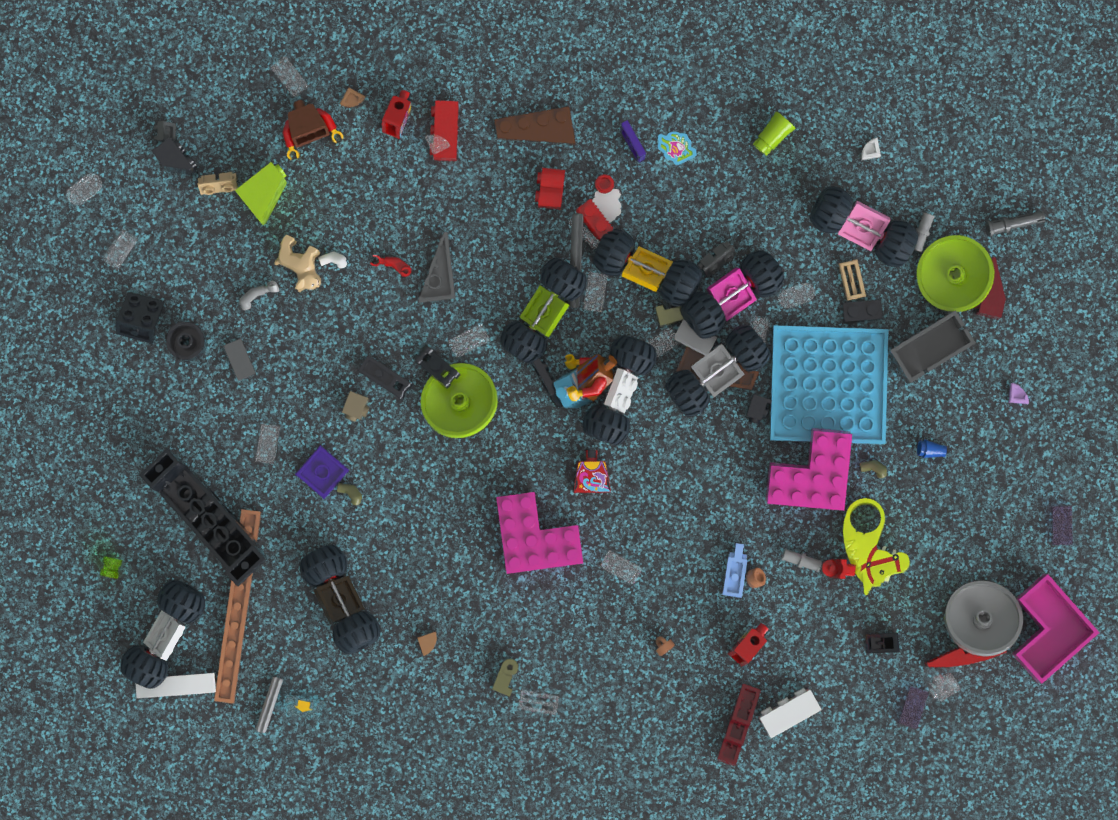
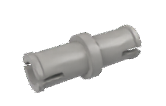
[914,213,935,252]
[781,548,822,572]

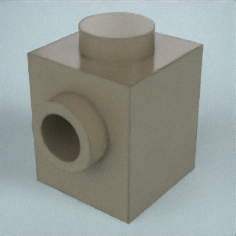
[342,391,370,422]

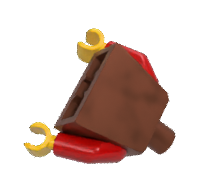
[282,100,343,160]

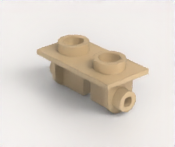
[197,172,238,195]

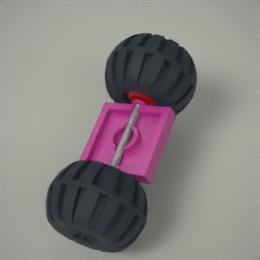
[681,251,784,339]

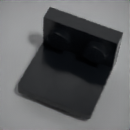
[116,292,164,344]

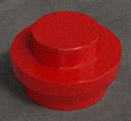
[595,174,614,194]

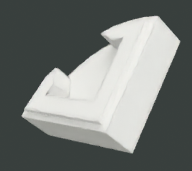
[861,138,881,161]

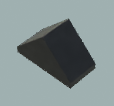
[865,632,900,654]

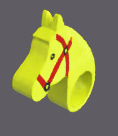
[843,498,910,595]

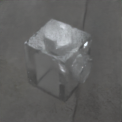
[929,672,961,702]

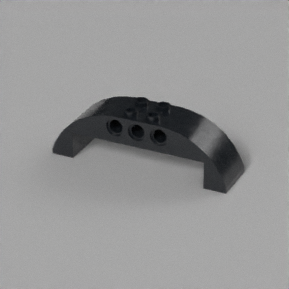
[139,448,267,586]

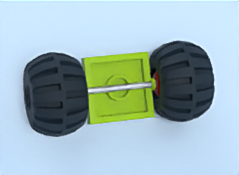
[500,257,587,364]

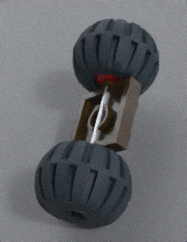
[300,545,380,654]

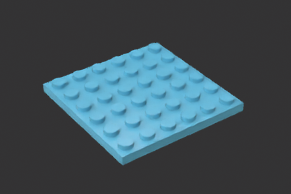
[770,325,888,444]

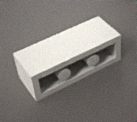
[758,688,822,738]

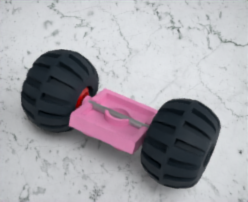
[810,186,918,267]

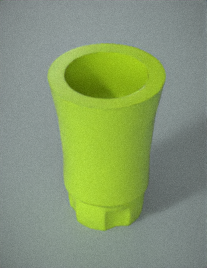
[753,111,796,156]

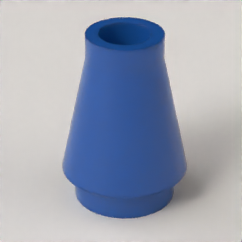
[917,439,947,458]

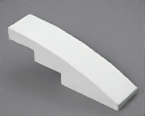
[136,673,216,698]

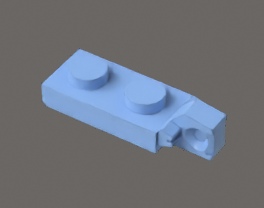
[722,543,747,598]

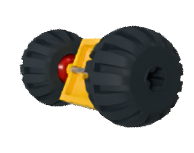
[593,229,702,307]

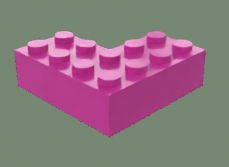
[766,428,852,511]
[496,492,583,574]
[1012,574,1100,684]

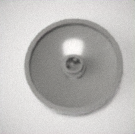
[944,581,1023,656]

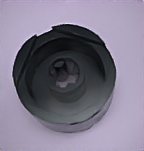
[166,322,208,362]

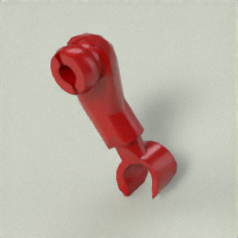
[370,255,412,277]

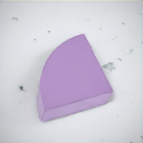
[1008,383,1029,404]

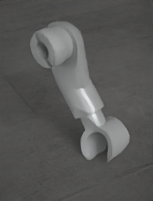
[239,281,280,310]

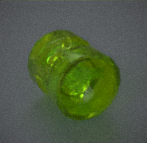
[99,556,123,579]

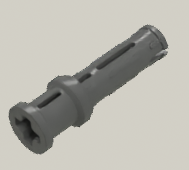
[985,210,1045,237]

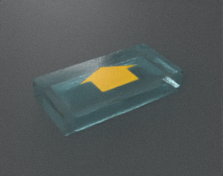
[282,694,325,721]

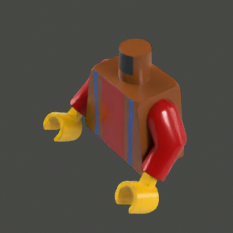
[564,354,617,401]

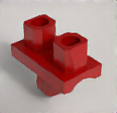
[821,559,856,579]

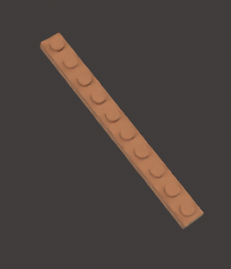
[214,509,261,704]

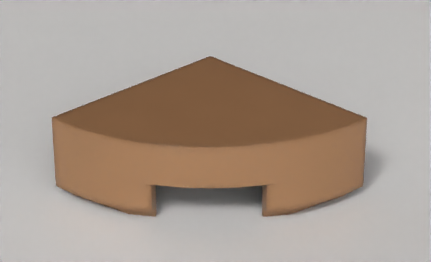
[340,88,366,107]
[418,632,437,656]

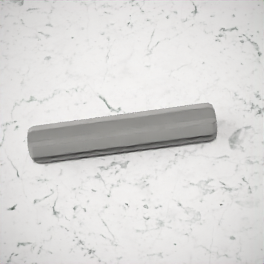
[256,677,283,733]

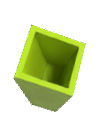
[235,162,287,226]

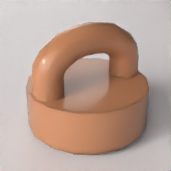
[746,568,766,589]
[656,636,675,656]

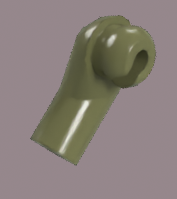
[859,460,887,479]
[337,483,362,505]

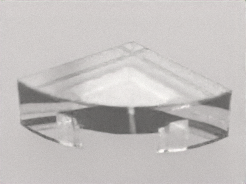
[425,135,450,155]

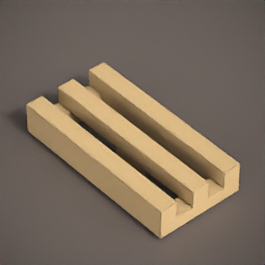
[838,260,866,301]

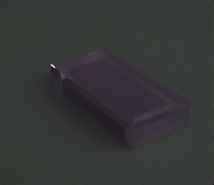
[1051,506,1073,545]
[898,686,929,729]

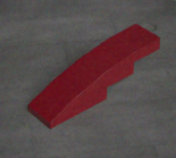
[717,684,761,766]

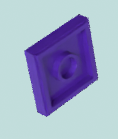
[620,120,646,163]
[295,445,349,499]

